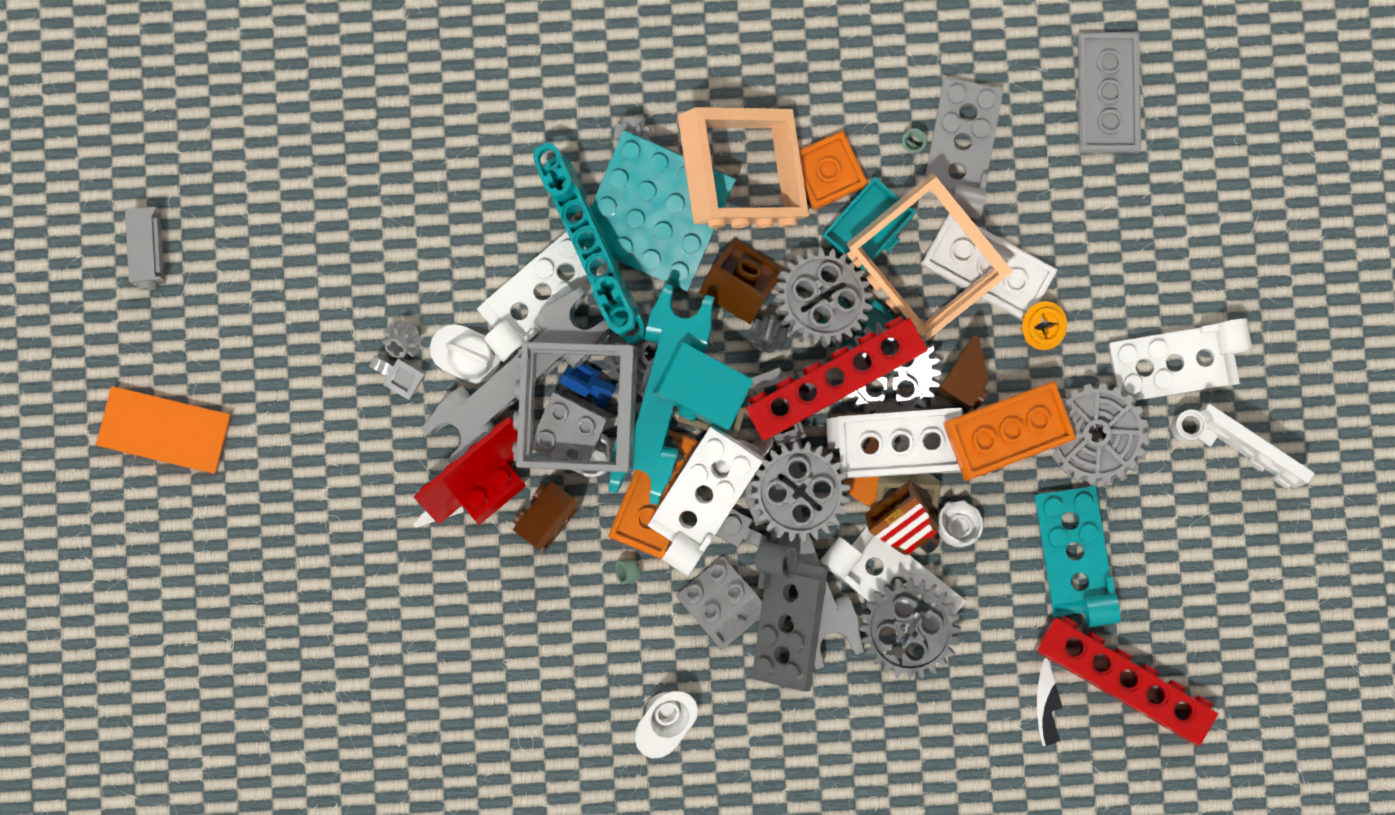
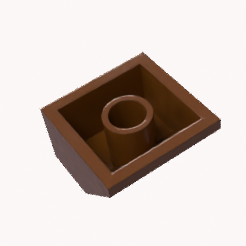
[698,238,786,325]
[935,335,989,413]
[512,481,581,554]

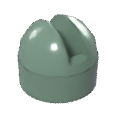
[902,128,927,153]
[615,559,642,585]

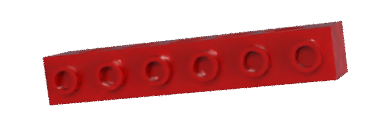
[745,316,928,441]
[1034,616,1219,746]

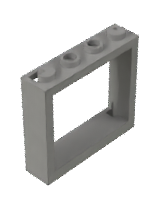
[512,342,638,472]

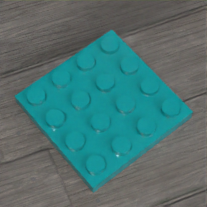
[584,130,737,292]

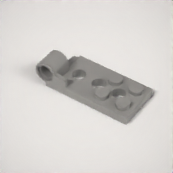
[922,77,1004,219]

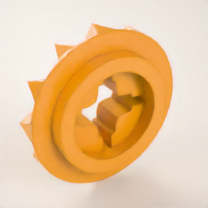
[1019,301,1067,350]

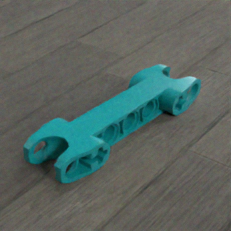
[533,142,646,345]
[608,284,715,505]

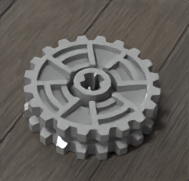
[1051,383,1150,486]

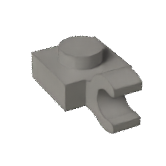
[369,353,426,400]
[715,509,768,548]

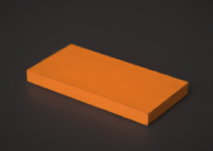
[943,381,1076,482]
[96,386,232,475]
[608,429,700,560]

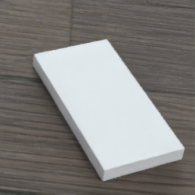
[921,214,1058,321]

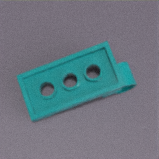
[1034,486,1121,628]

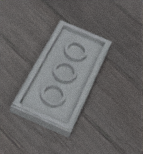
[1077,32,1141,154]

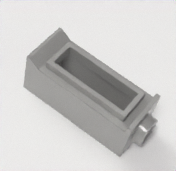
[125,206,166,290]
[751,368,806,451]

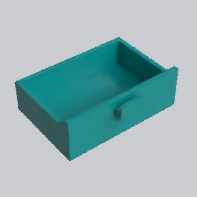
[821,177,916,271]
[652,342,753,431]

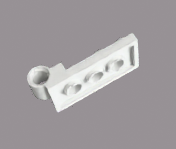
[477,231,606,363]
[1107,318,1253,401]
[1171,404,1315,489]
[826,408,963,478]
[648,424,765,577]
[820,526,966,635]

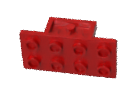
[414,417,526,525]

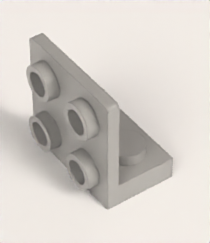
[532,389,617,474]
[676,557,762,651]

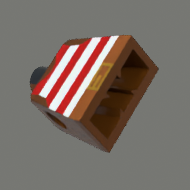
[865,480,939,555]

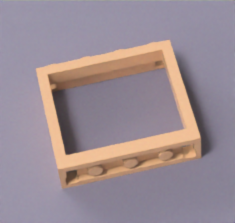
[678,107,809,229]
[846,173,1013,341]

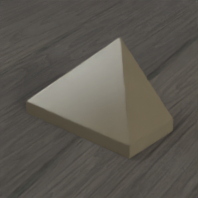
[876,474,941,508]

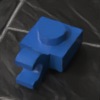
[559,363,616,408]

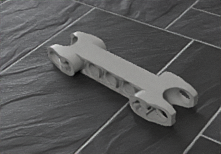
[421,287,612,463]
[745,453,864,670]

